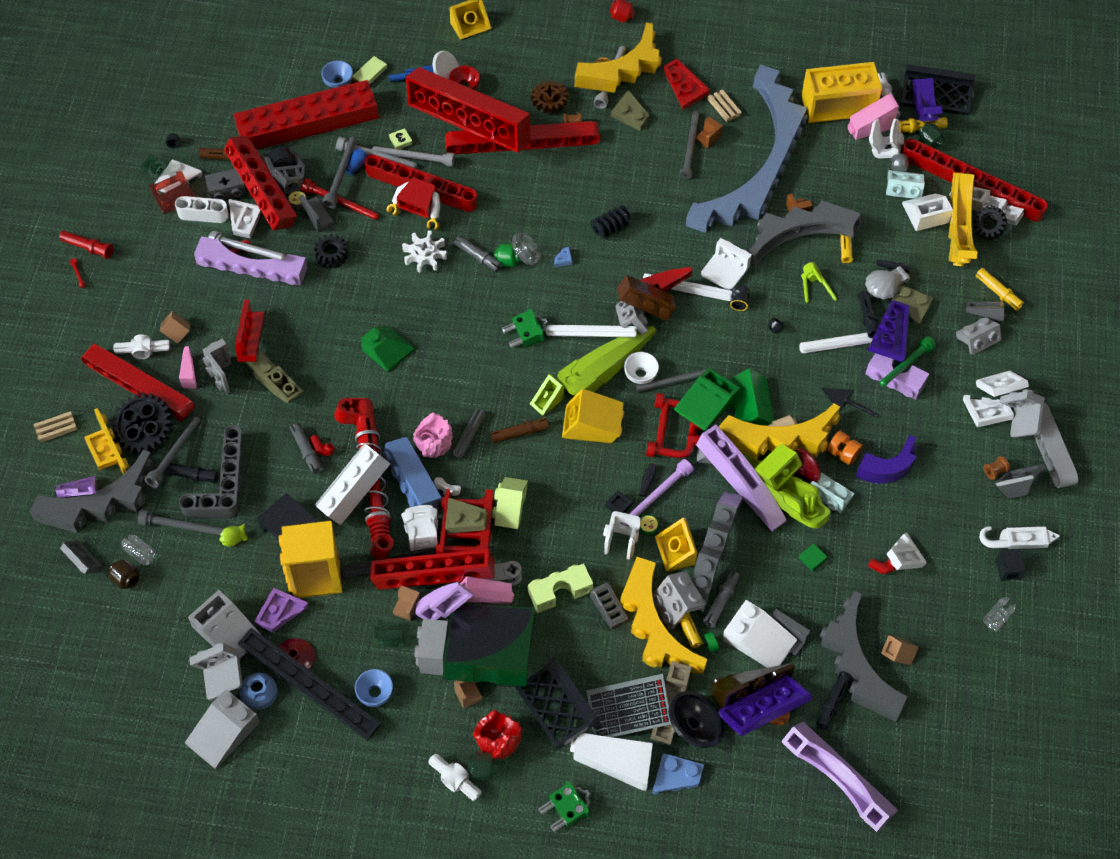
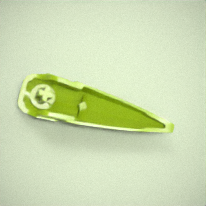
[557,326,656,395]
[742,453,830,528]

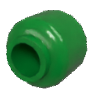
[494,243,522,267]

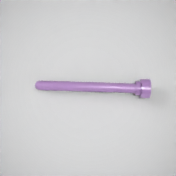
[622,459,694,526]

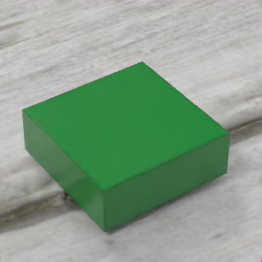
[798,543,827,571]

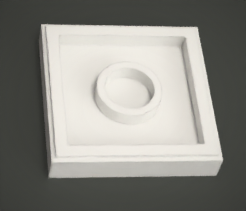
[976,370,1029,397]

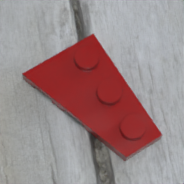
[664,59,710,110]

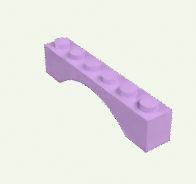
[194,236,307,285]
[781,722,898,832]

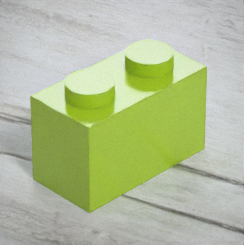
[754,444,802,490]

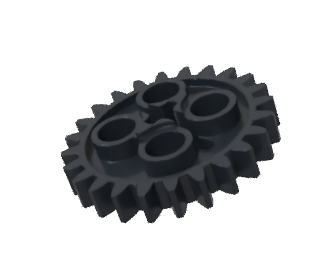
[111,392,174,454]

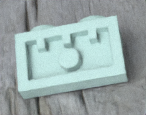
[886,170,924,199]
[811,473,854,513]

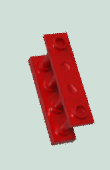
[436,489,494,554]

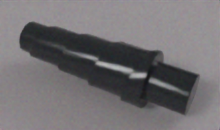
[876,259,911,273]
[639,463,656,497]

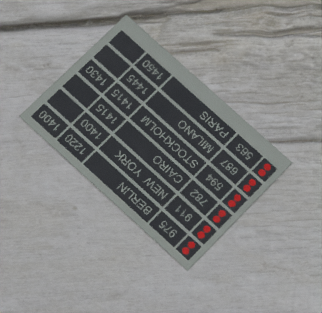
[587,674,671,737]

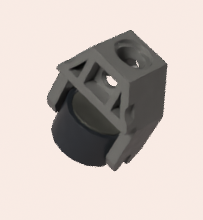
[263,147,306,194]

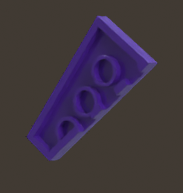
[867,300,909,362]

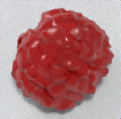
[473,710,522,759]

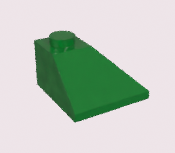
[360,326,415,372]

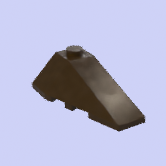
[710,663,795,709]

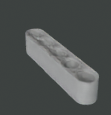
[1034,403,1078,488]

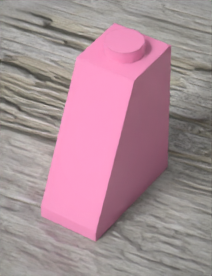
[848,94,899,140]
[460,576,514,606]

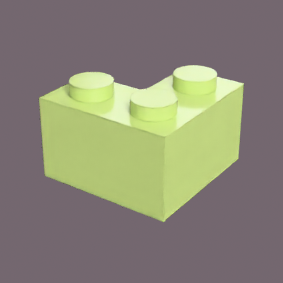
[492,477,528,529]

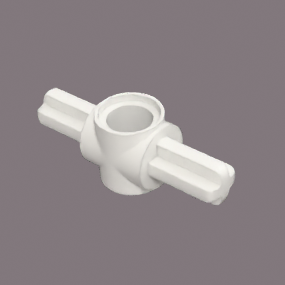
[113,334,170,359]
[429,754,482,801]

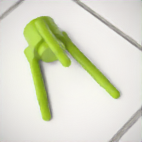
[801,262,837,303]

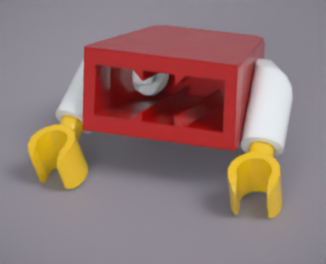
[387,175,440,230]

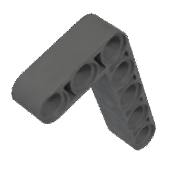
[179,425,244,519]

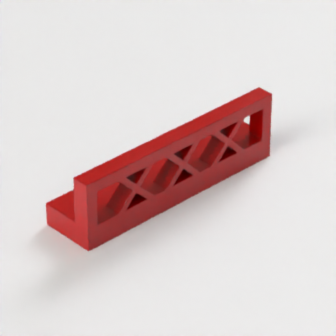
[235,299,265,362]

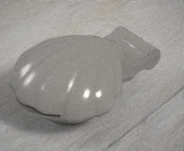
[865,266,910,299]

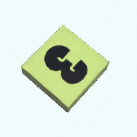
[389,128,412,149]

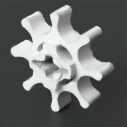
[402,231,447,273]

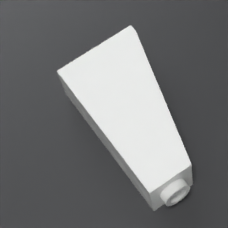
[570,733,653,791]

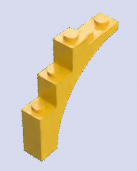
[574,23,662,93]
[948,173,978,266]
[719,404,841,460]
[620,557,707,674]

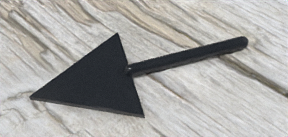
[821,388,879,418]

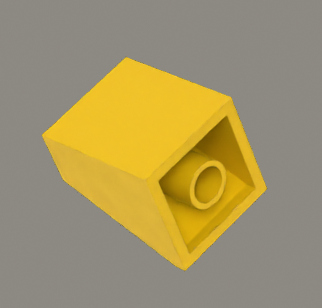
[562,388,624,443]

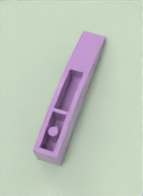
[696,425,787,531]

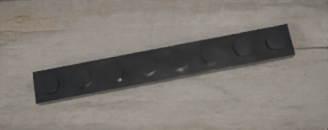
[238,628,381,742]

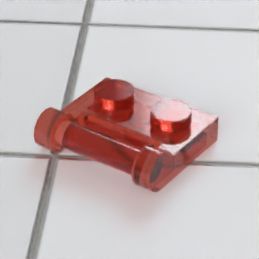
[148,171,195,215]

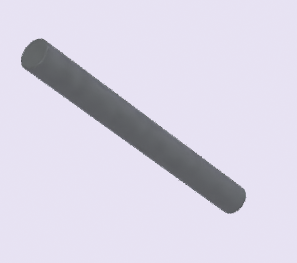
[636,369,707,392]

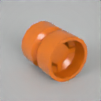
[827,430,863,466]

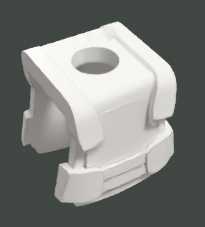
[869,119,904,158]
[401,505,438,551]
[603,511,640,560]

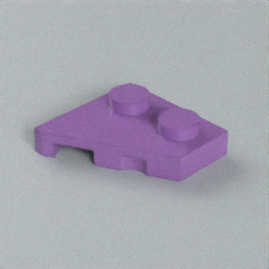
[55,476,97,498]
[254,588,309,632]

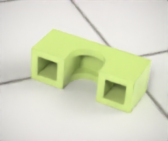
[528,564,593,613]

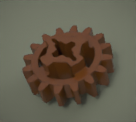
[531,80,568,114]

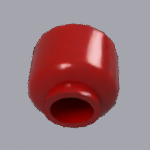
[609,0,635,23]

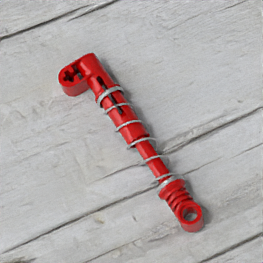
[334,398,394,560]

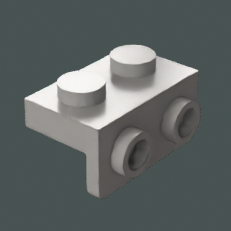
[615,301,648,335]
[956,317,1002,355]

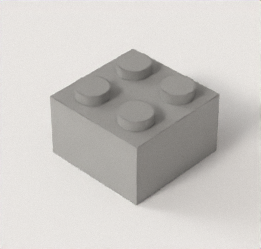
[415,619,449,675]

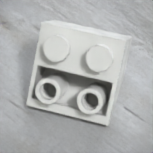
[902,193,953,231]

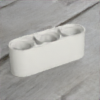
[175,196,229,223]

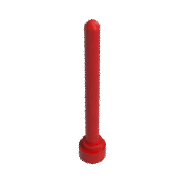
[301,178,379,220]

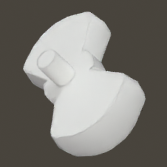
[433,478,461,496]

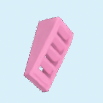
[179,346,197,389]

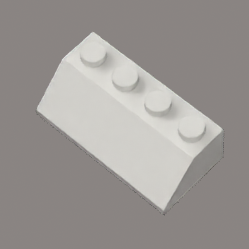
[315,443,390,525]

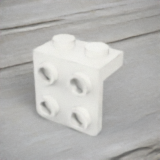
[701,238,752,290]

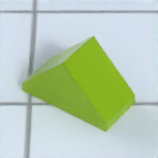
[530,374,564,416]

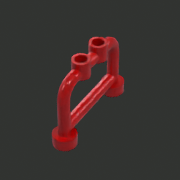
[646,393,701,458]

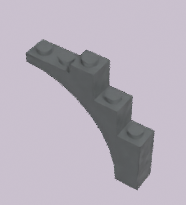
[748,200,861,267]
[30,450,154,533]
[692,491,743,612]
[819,591,907,722]

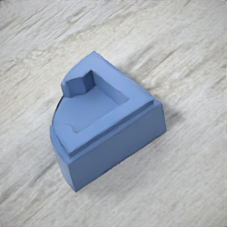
[554,247,573,268]

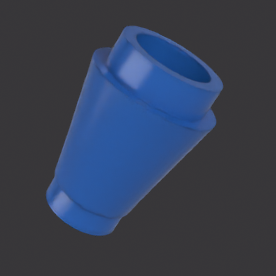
[345,148,368,175]

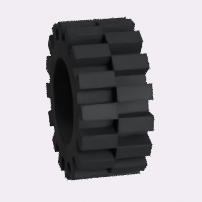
[973,205,1008,240]
[314,234,348,269]

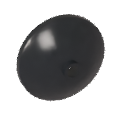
[668,691,725,748]

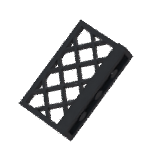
[901,64,975,115]
[515,656,601,750]

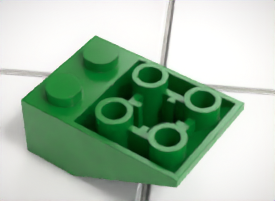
[674,367,740,431]

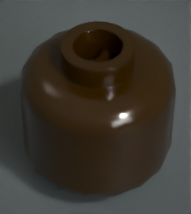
[109,559,139,589]

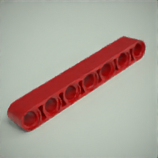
[365,154,477,212]
[81,344,195,421]

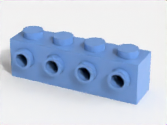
[382,437,441,509]

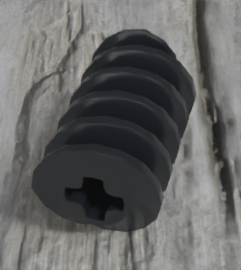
[590,204,630,239]

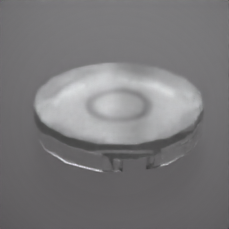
[512,232,541,266]

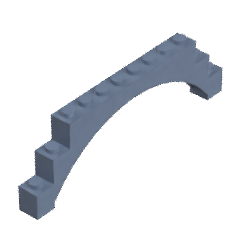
[686,65,808,233]

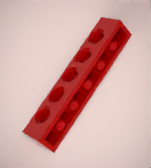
[224,135,297,231]
[370,549,495,590]

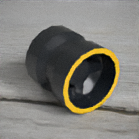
[730,285,751,311]

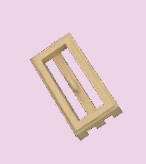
[708,89,741,122]
[34,411,77,443]

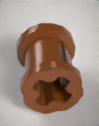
[563,113,581,123]
[984,456,1010,480]

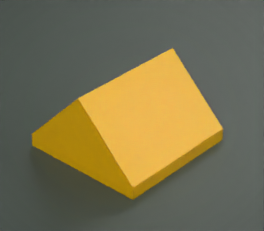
[450,0,491,39]
[655,518,697,572]

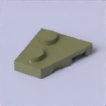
[611,91,649,131]
[891,284,933,328]
[445,498,487,533]

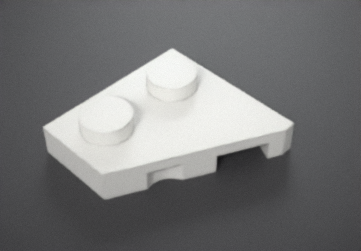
[154,159,203,195]
[229,199,262,239]
[887,533,927,570]

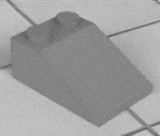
[185,689,260,770]

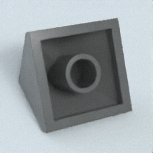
[996,464,1045,499]

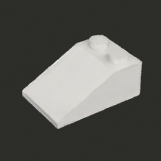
[723,600,797,668]

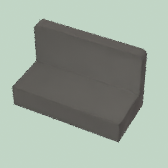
[300,194,334,233]
[771,609,810,657]

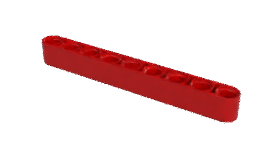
[445,121,600,155]
[901,139,1048,222]

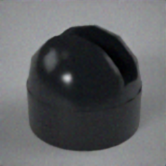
[166,133,180,149]
[768,317,785,333]

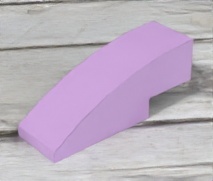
[416,582,473,620]

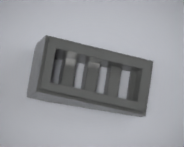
[966,302,1004,321]
[590,582,628,629]

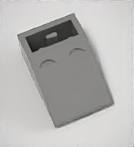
[188,590,261,660]

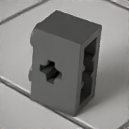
[205,169,246,200]

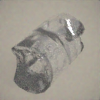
[121,534,156,566]
[983,597,1016,631]

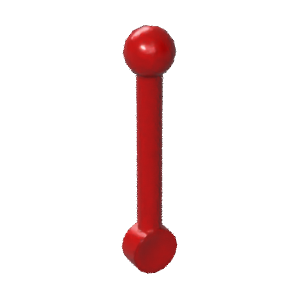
[69,258,86,288]

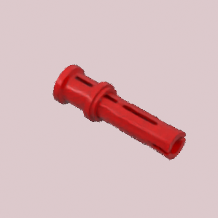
[59,230,114,259]

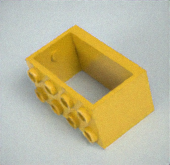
[801,62,882,123]
[279,521,343,598]

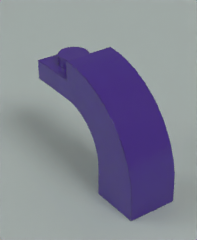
[913,78,942,121]
[856,435,917,484]

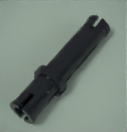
[858,291,878,338]
[159,461,218,484]
[816,671,852,730]

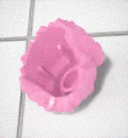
[413,413,453,458]

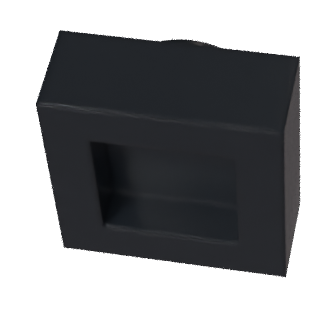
[605,490,633,513]

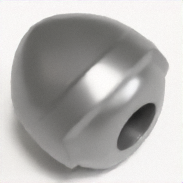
[891,154,909,172]

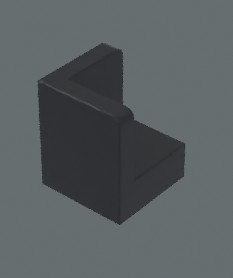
[996,550,1025,581]

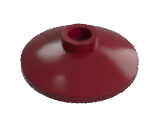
[794,448,821,483]
[278,638,315,670]

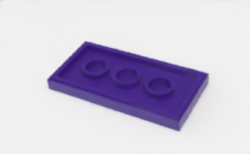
[718,675,812,737]

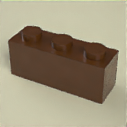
[617,274,676,321]

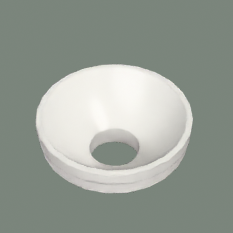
[624,352,659,384]

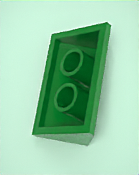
[729,368,775,426]

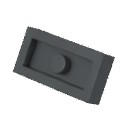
[60,540,102,574]

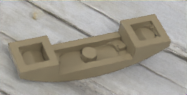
[650,661,692,745]

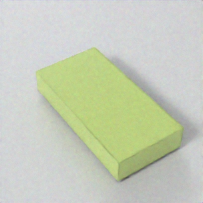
[352,56,387,84]

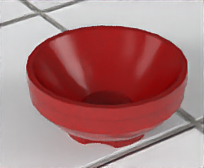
[449,65,480,90]

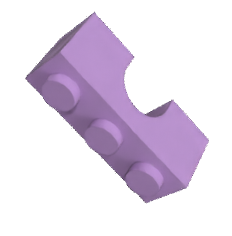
[866,353,929,400]

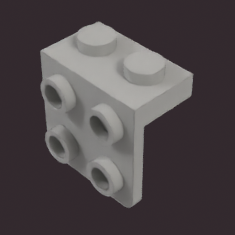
[202,338,232,394]
[1000,389,1045,438]
[652,571,706,629]
[189,643,243,700]

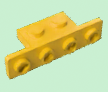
[84,408,129,475]

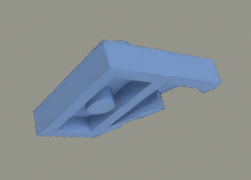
[652,753,704,794]

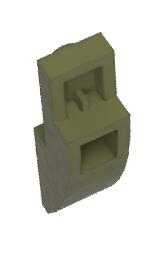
[244,349,303,403]

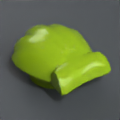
[219,524,248,547]

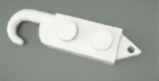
[980,526,1060,549]

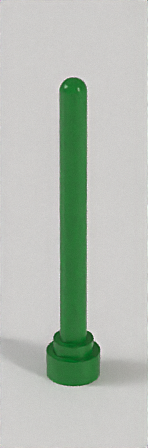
[880,337,936,387]

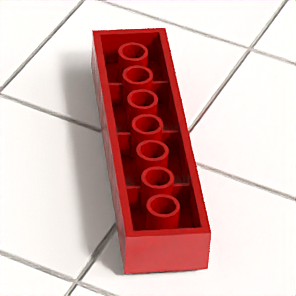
[406,67,531,153]
[233,80,379,150]

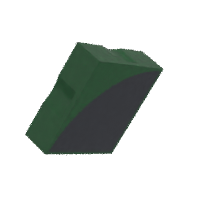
[443,603,534,686]

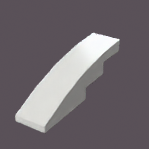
[949,186,1024,226]

